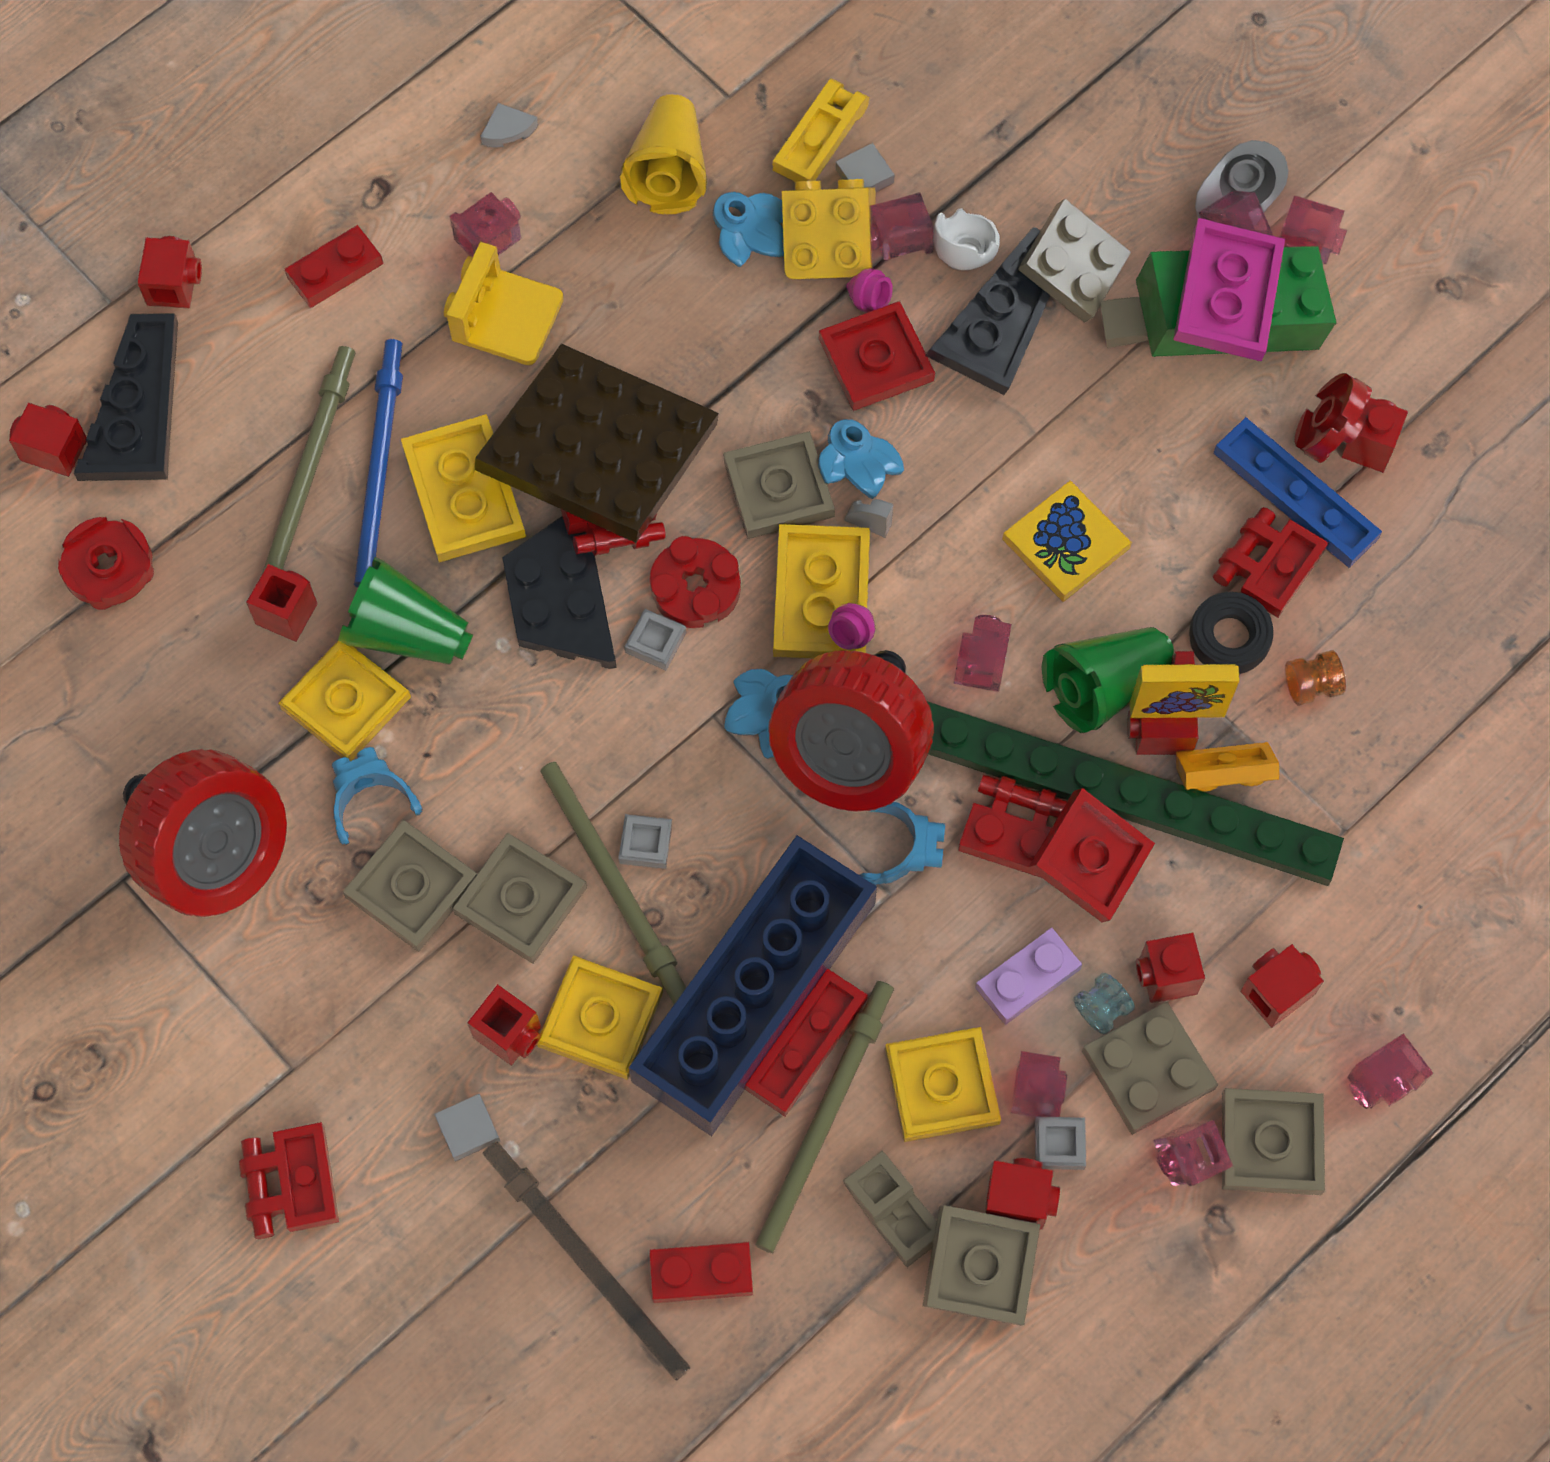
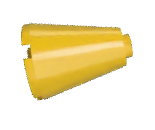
[620,94,707,214]

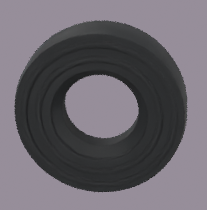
[1189,592,1274,674]

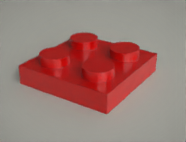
[819,301,935,411]
[1028,788,1155,922]

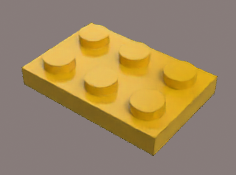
[401,414,526,563]
[773,524,870,658]

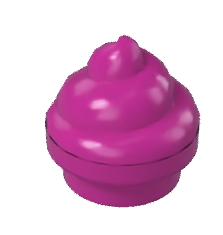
[846,268,893,313]
[828,603,876,650]

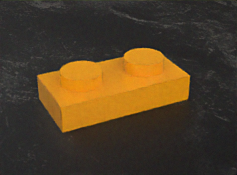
[1176,742,1279,791]

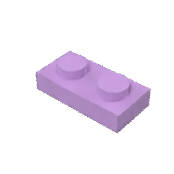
[975,928,1082,1025]

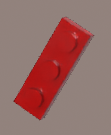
[745,968,868,1117]

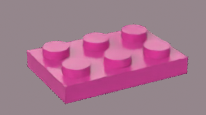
[1173,218,1285,361]

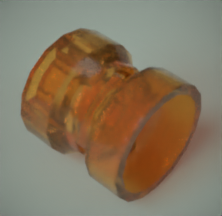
[1285,650,1346,706]

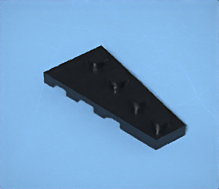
[925,227,1050,395]
[74,313,178,481]

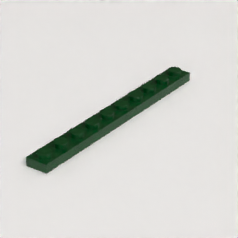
[927,701,1344,886]

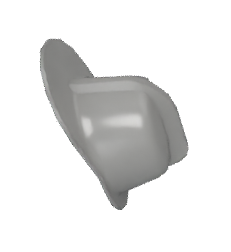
[1195,140,1289,230]

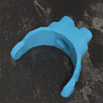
[332,747,423,845]
[860,802,945,886]

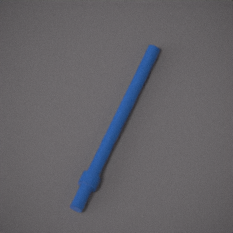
[354,339,403,588]

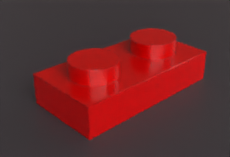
[284,225,383,308]
[650,1242,753,1303]

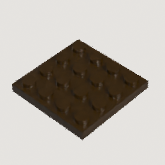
[475,343,719,543]

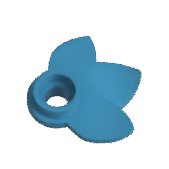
[712,192,784,267]
[818,419,904,499]
[724,669,793,759]

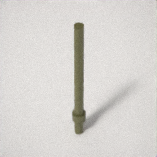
[262,346,356,574]
[540,762,686,1004]
[755,981,894,1254]

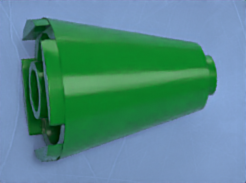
[338,557,473,665]
[1041,627,1174,733]

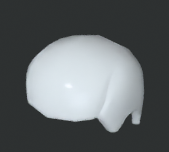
[933,208,1000,270]

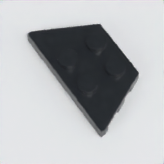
[502,516,617,669]

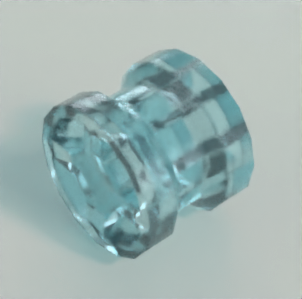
[1073,972,1135,1034]

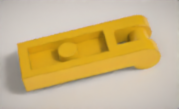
[773,78,870,182]

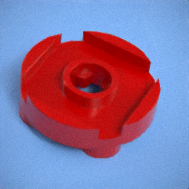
[1294,373,1372,463]
[58,517,154,610]
[650,536,741,628]

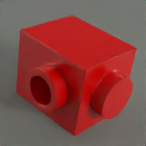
[138,236,202,308]
[1341,397,1409,473]
[9,402,87,477]
[246,564,318,642]
[1136,932,1205,1004]
[1240,944,1324,1028]
[467,984,541,1066]
[984,1158,1060,1229]

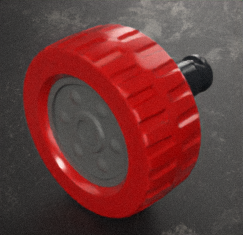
[768,650,934,812]
[119,749,287,917]

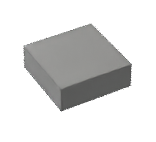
[835,143,895,192]
[624,609,686,671]
[619,814,672,869]
[434,1093,500,1162]
[1034,1117,1086,1170]

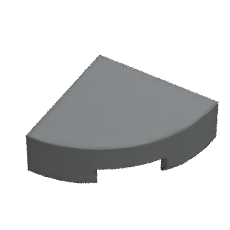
[480,103,538,148]
[844,499,893,538]

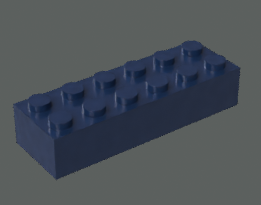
[629,835,877,1137]

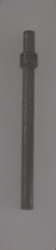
[483,1141,691,1381]

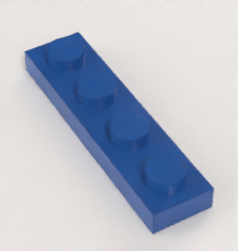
[1213,417,1382,568]

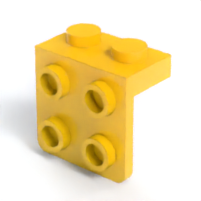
[782,179,876,279]
[444,242,564,365]

